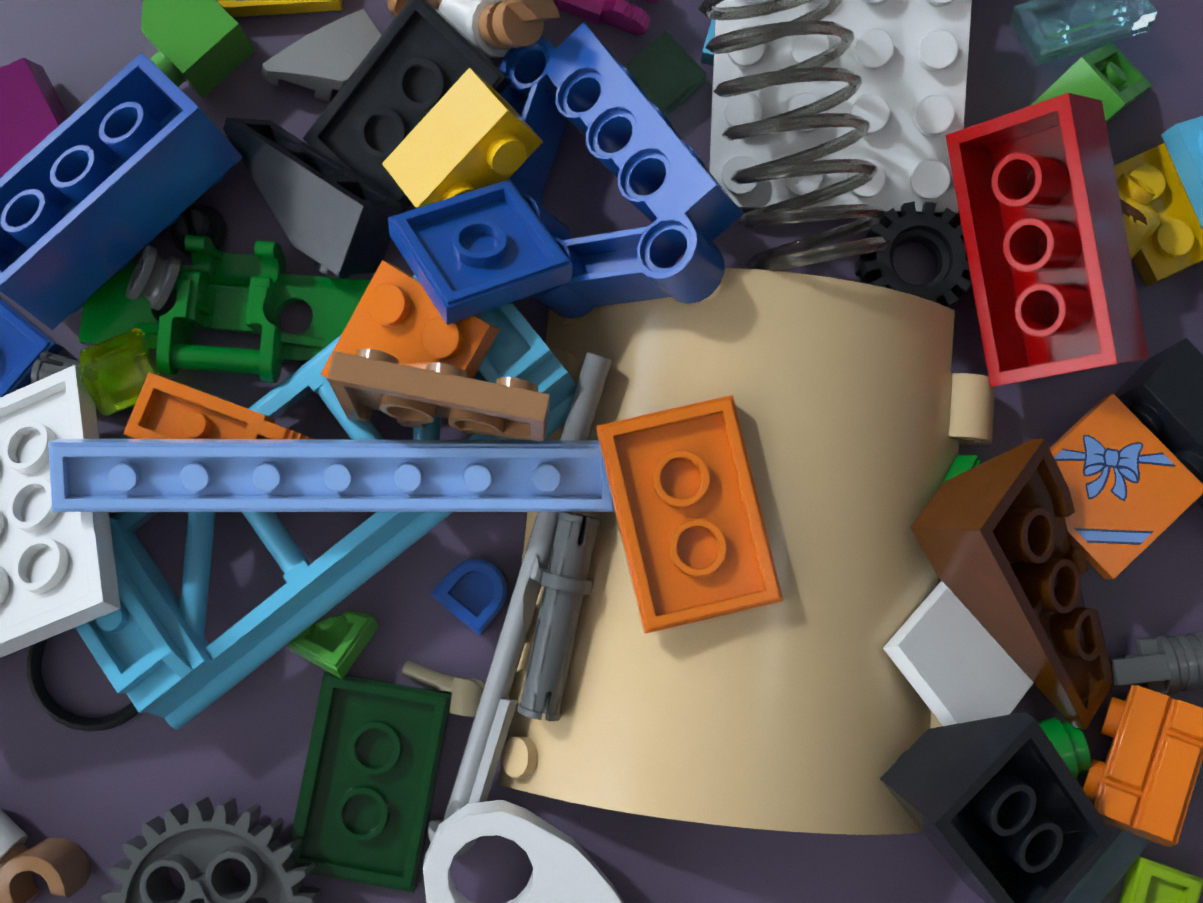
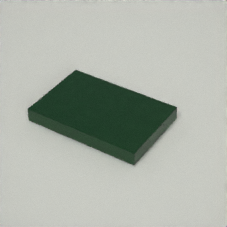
[290,671,452,893]

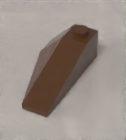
[911,438,1114,730]

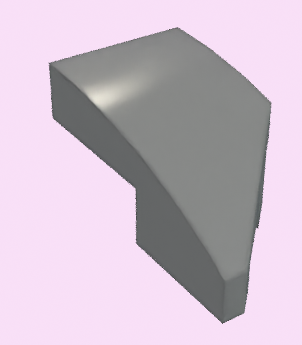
[261,9,382,102]

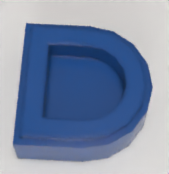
[430,558,509,636]

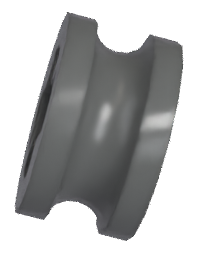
[126,245,181,311]

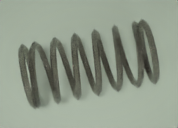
[698,0,890,272]

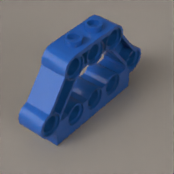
[501,22,744,319]

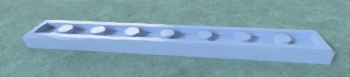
[48,439,615,512]

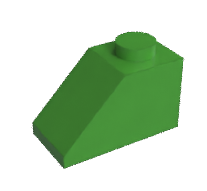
[141,0,255,99]
[1030,42,1152,125]

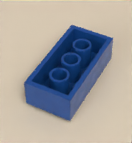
[0,52,243,330]

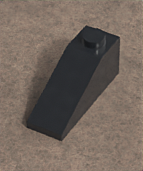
[223,118,403,279]

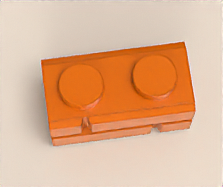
[1082,685,1203,847]

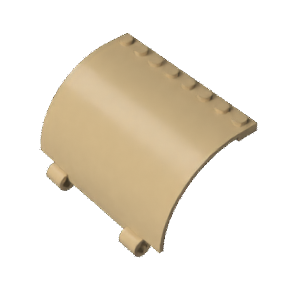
[499,268,995,835]

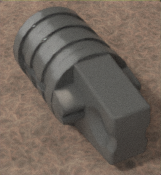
[1109,632,1203,695]

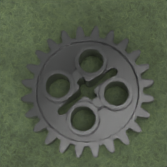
[101,797,322,903]

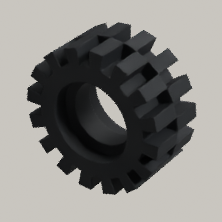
[855,201,972,308]

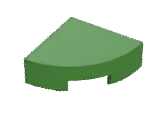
[287,611,379,679]

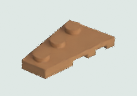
[327,349,550,442]

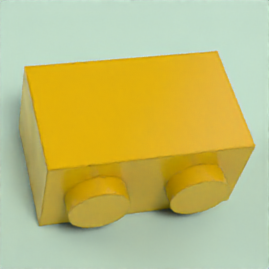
[382,68,543,208]

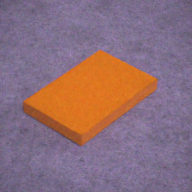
[596,395,784,634]

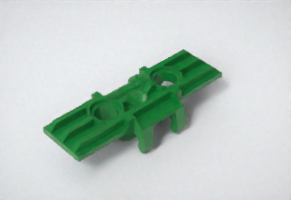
[78,235,371,383]

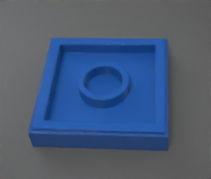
[388,179,573,325]

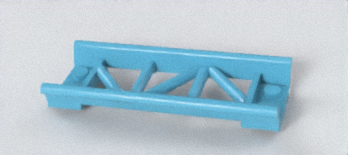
[75,275,577,730]

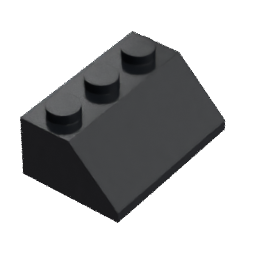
[880,712,1113,903]

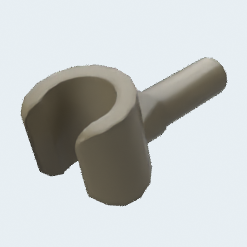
[402,660,485,717]

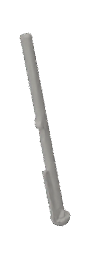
[428,352,612,857]

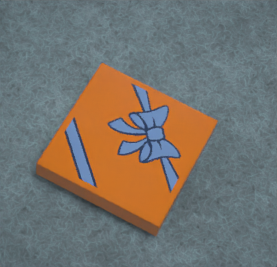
[1049,393,1203,580]

